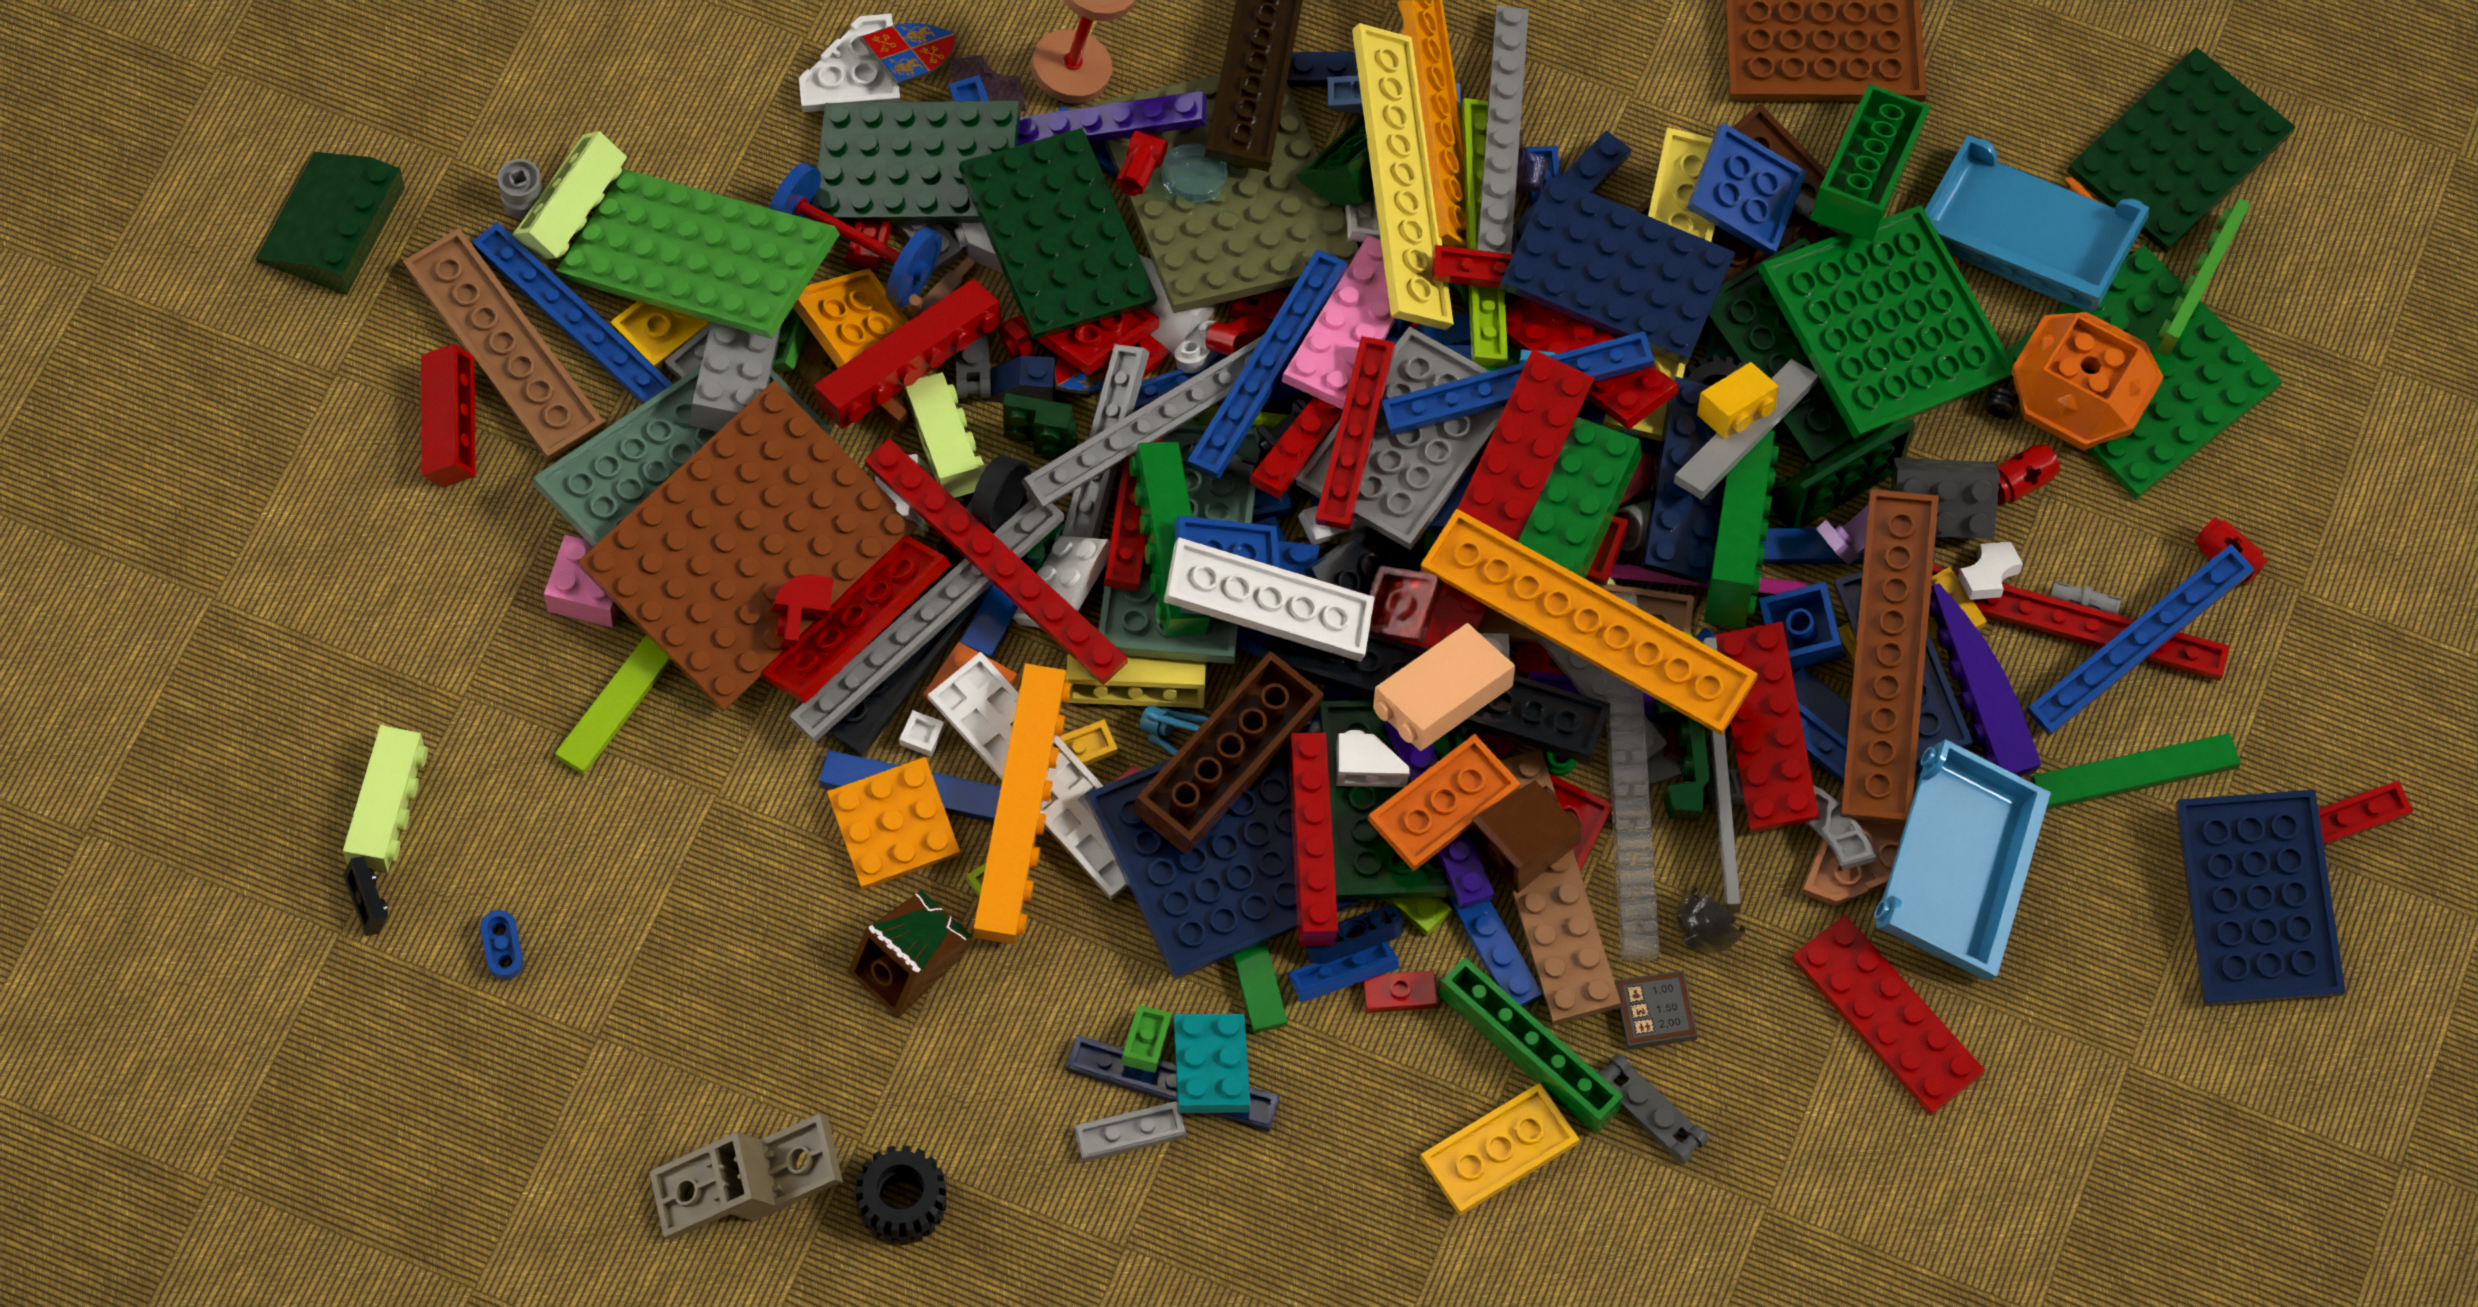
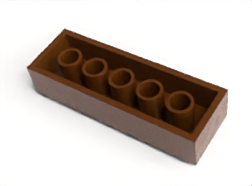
[1133,651,1324,856]

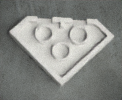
[799,14,900,113]

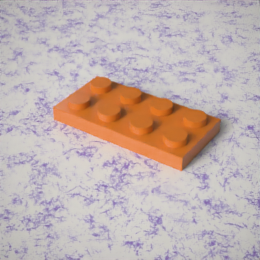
[1368,734,1521,871]

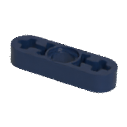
[1305,907,1403,964]

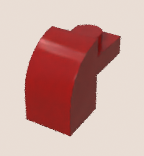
[770,575,834,648]

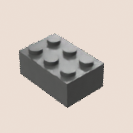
[1890,458,2000,539]

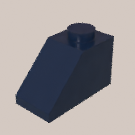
[986,355,1055,403]

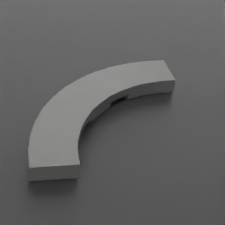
[1705,768,1876,871]

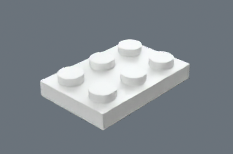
[1013,536,1110,627]

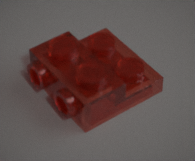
[1369,566,1444,643]

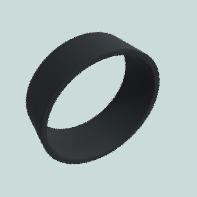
[971,455,1031,531]

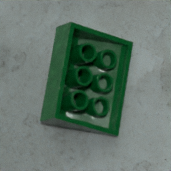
[256,152,405,295]
[1771,419,1916,528]

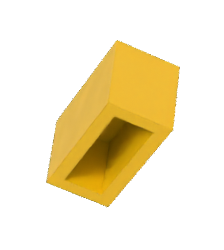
[1697,362,1779,439]

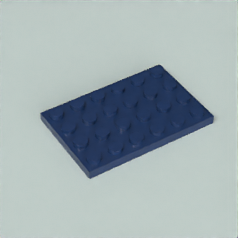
[1499,176,1735,365]
[2175,790,2345,1006]

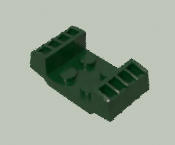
[1654,699,1710,821]

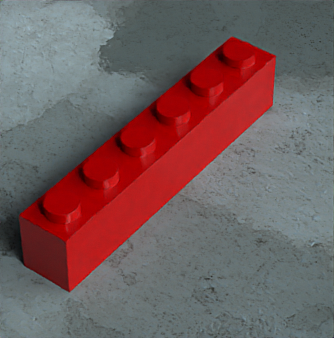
[814,278,1002,430]
[1287,733,1338,946]

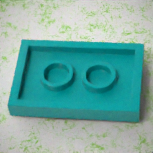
[1173,1014,1250,1113]

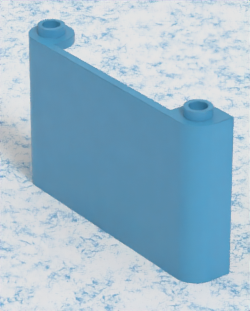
[1925,135,2149,312]
[1874,739,2051,981]

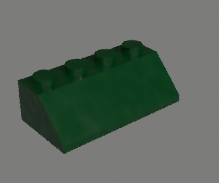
[1296,115,1374,207]

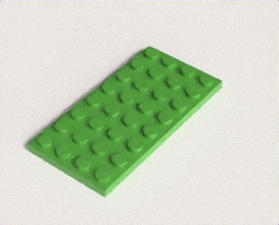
[556,169,840,339]

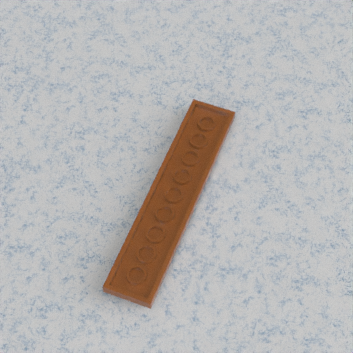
[1841,489,1939,824]

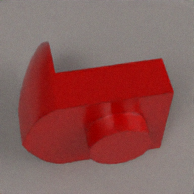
[998,316,1035,358]

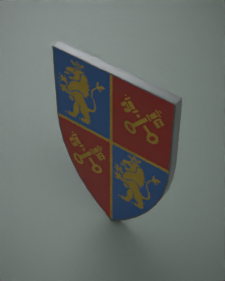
[860,23,955,86]

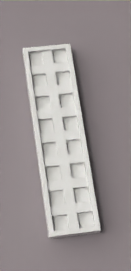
[928,652,1128,900]

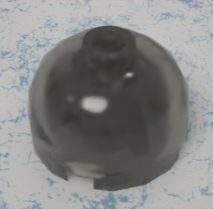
[1675,886,1747,953]

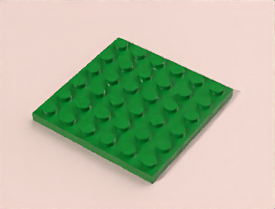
[1757,205,2014,440]
[2006,245,2283,500]

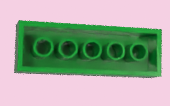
[1810,84,1931,242]
[1518,417,1642,579]
[1704,430,1779,629]

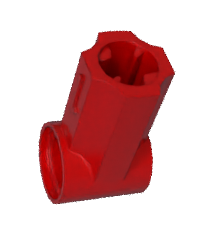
[1116,130,1168,197]
[1205,312,1270,356]

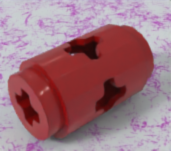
[1997,444,2060,504]
[2194,517,2268,586]

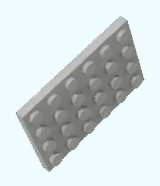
[1296,326,1505,550]

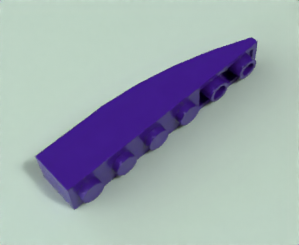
[1929,583,2042,778]

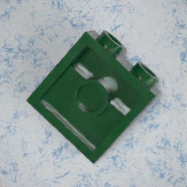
[1003,393,1078,460]

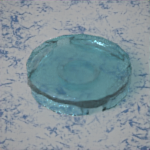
[1160,143,1228,202]

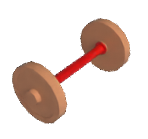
[1030,0,1136,104]

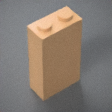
[1373,623,1515,751]

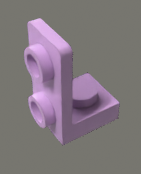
[1816,505,1868,565]

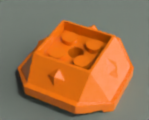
[2011,312,2164,451]

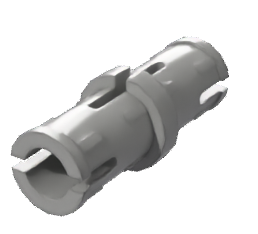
[2050,580,2122,615]

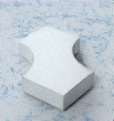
[1958,542,2023,600]

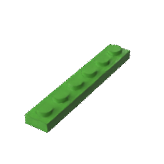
[2157,198,2251,358]

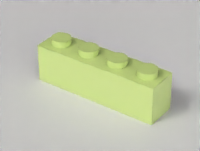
[513,131,627,261]
[905,372,985,498]
[343,725,428,873]

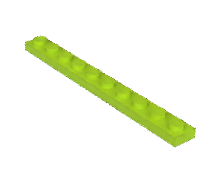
[1461,98,1508,368]

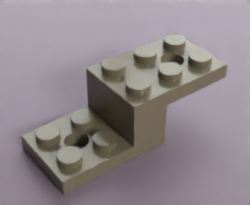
[649,1113,843,1240]

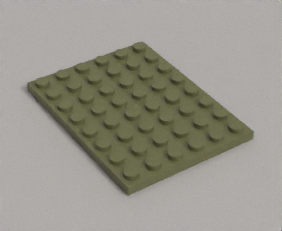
[1092,75,1359,313]

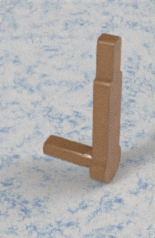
[904,257,975,321]

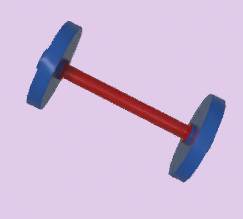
[769,162,942,308]

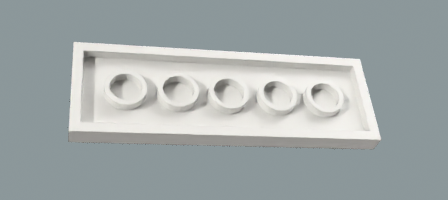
[1164,537,1374,662]

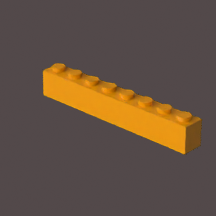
[974,663,1072,945]

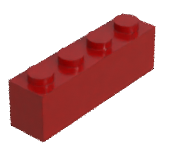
[420,343,476,488]

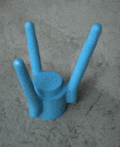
[1140,705,1209,756]

